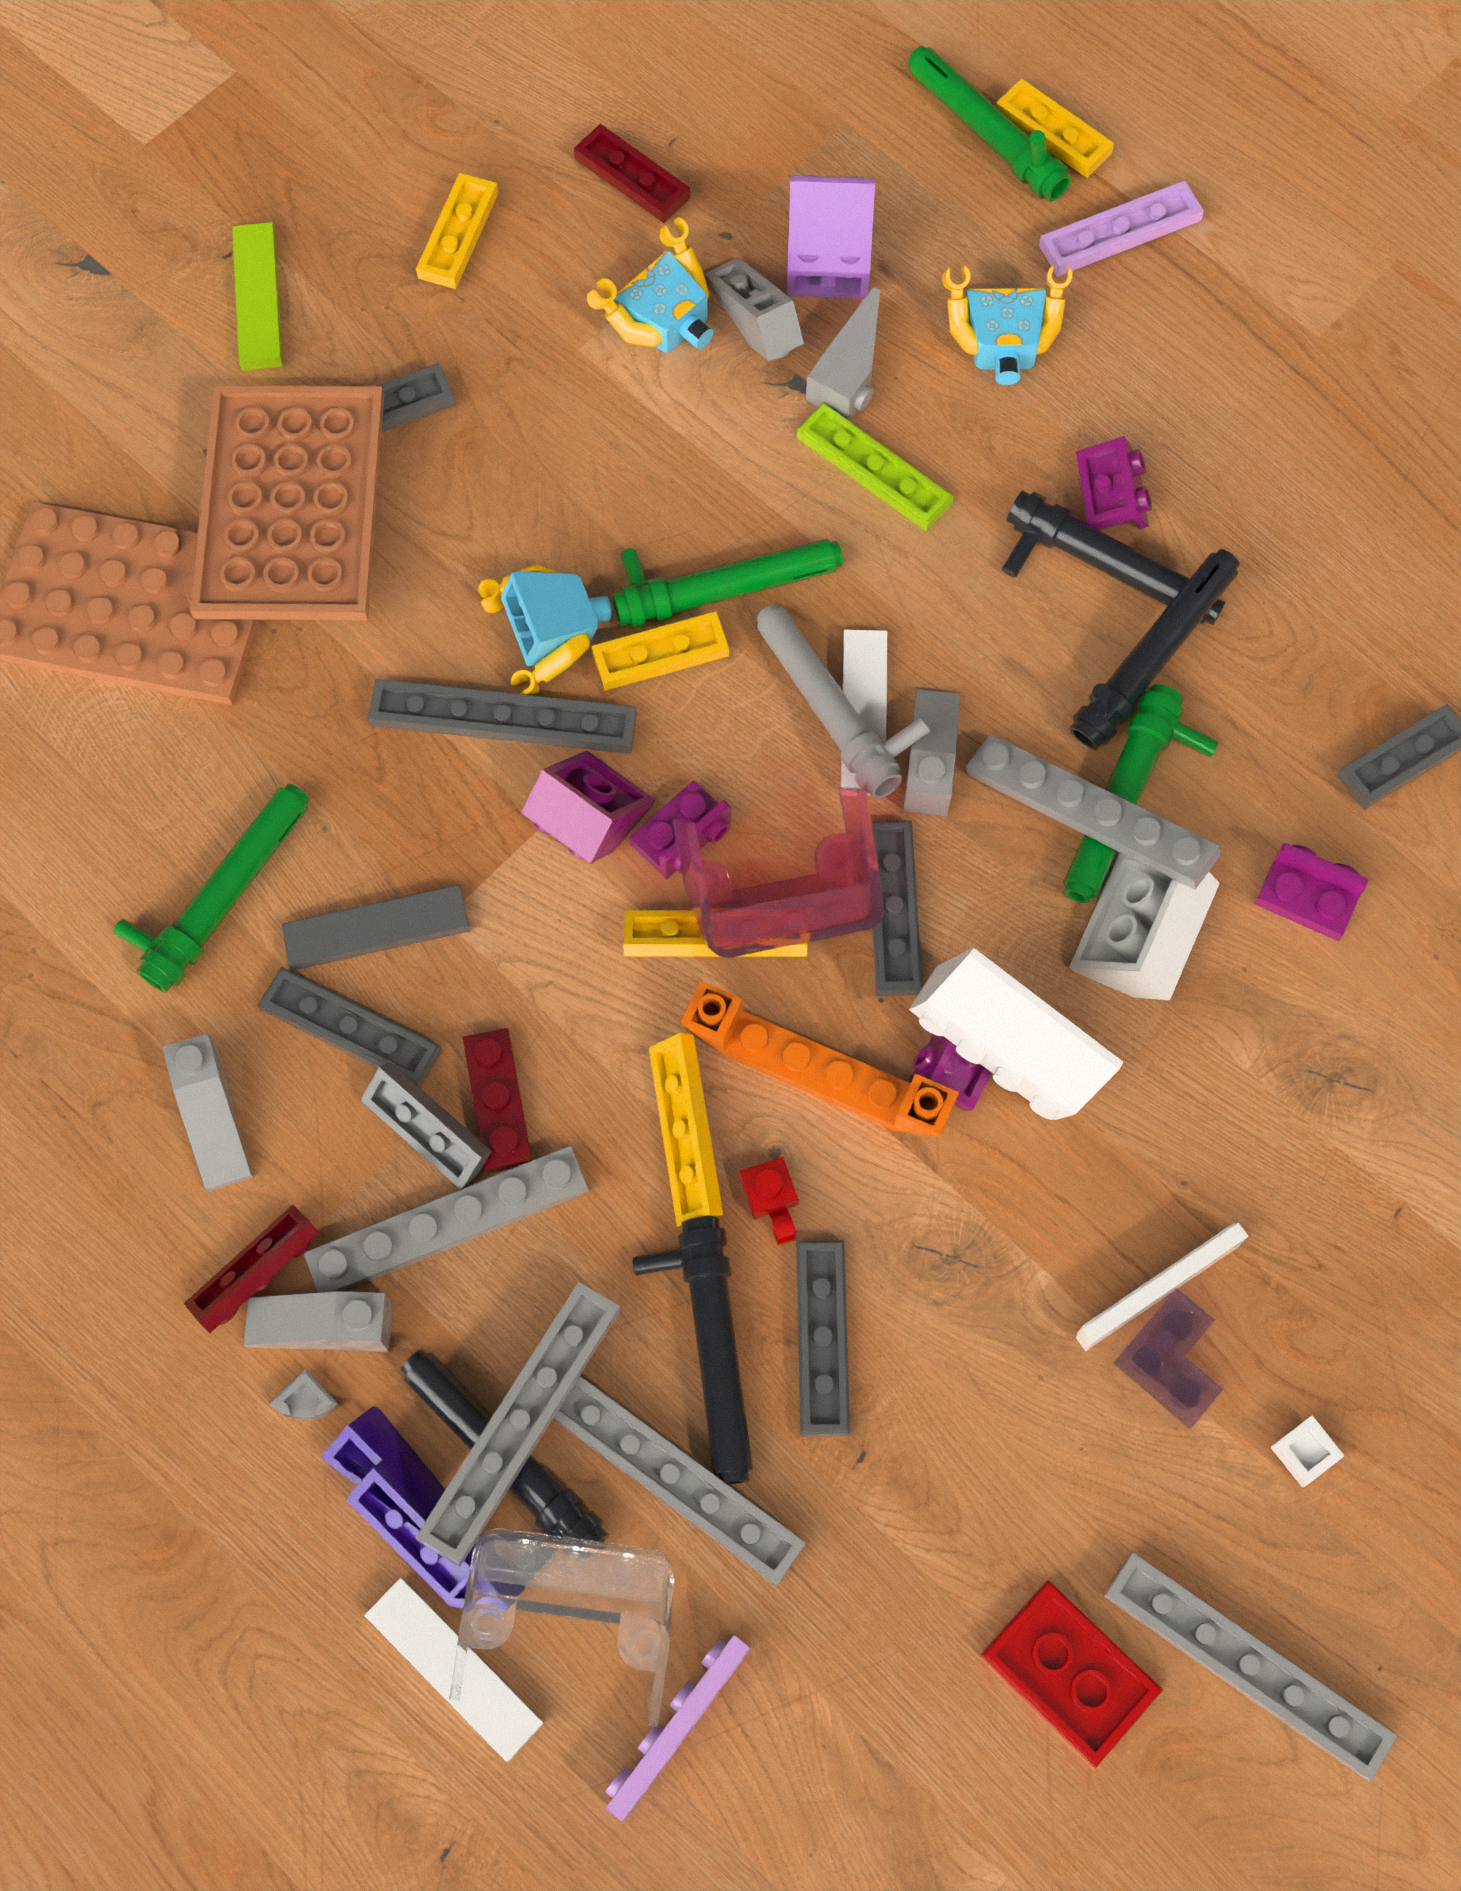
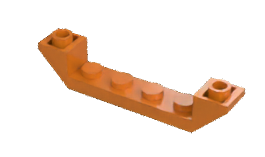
[681,980,959,1137]

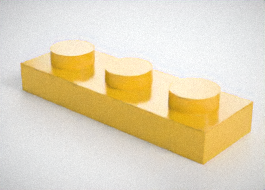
[996,79,1114,178]
[416,173,498,289]
[591,611,729,691]

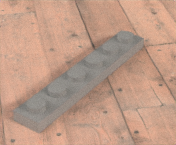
[966,734,1221,890]
[304,1145,589,1293]
[416,1281,620,1567]
[553,1376,806,1587]
[1103,1553,1397,1781]

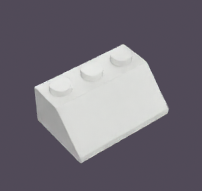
[1069,853,1220,1000]

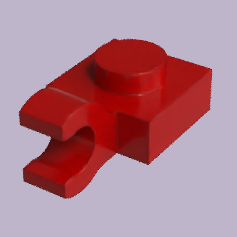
[738,1157,799,1246]

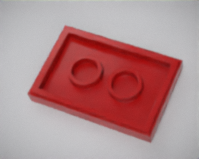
[980,1580,1163,1768]

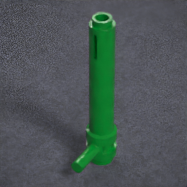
[908,46,1072,202]
[612,539,843,628]
[1063,684,1219,904]
[114,783,309,993]

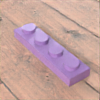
[1039,180,1204,277]
[605,1635,750,1822]

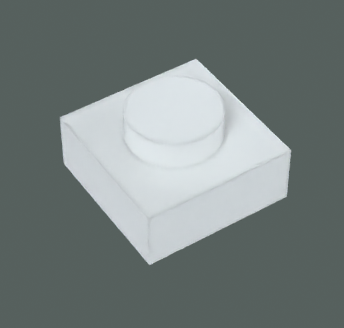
[1271,1415,1344,1488]

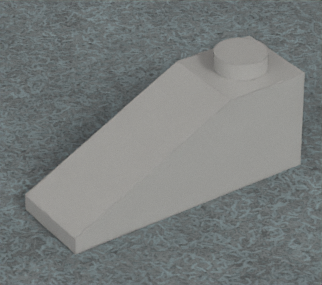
[704,257,804,361]
[806,287,880,421]
[903,689,960,817]
[162,1033,253,1191]
[244,1291,393,1352]

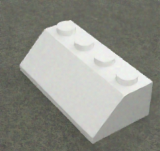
[909,948,1123,1120]

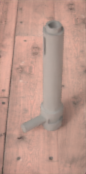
[757,604,931,799]

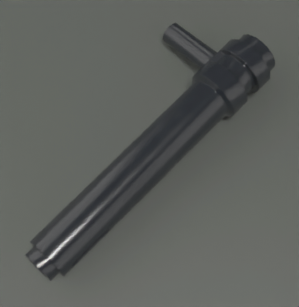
[1002,490,1226,625]
[1070,549,1240,750]
[633,1217,753,1485]
[401,1349,609,1586]

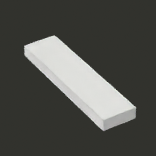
[841,630,887,796]
[1076,1222,1249,1351]
[364,1578,544,1762]

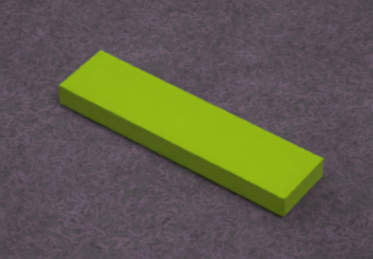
[232,222,283,371]
[797,402,954,532]

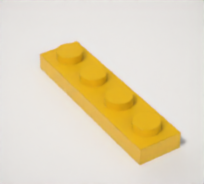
[623,910,808,957]
[649,1033,723,1227]

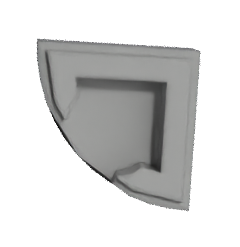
[269,1369,340,1420]

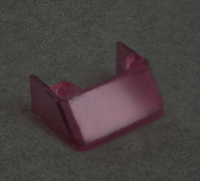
[672,786,885,958]

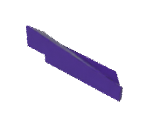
[321,1407,525,1611]

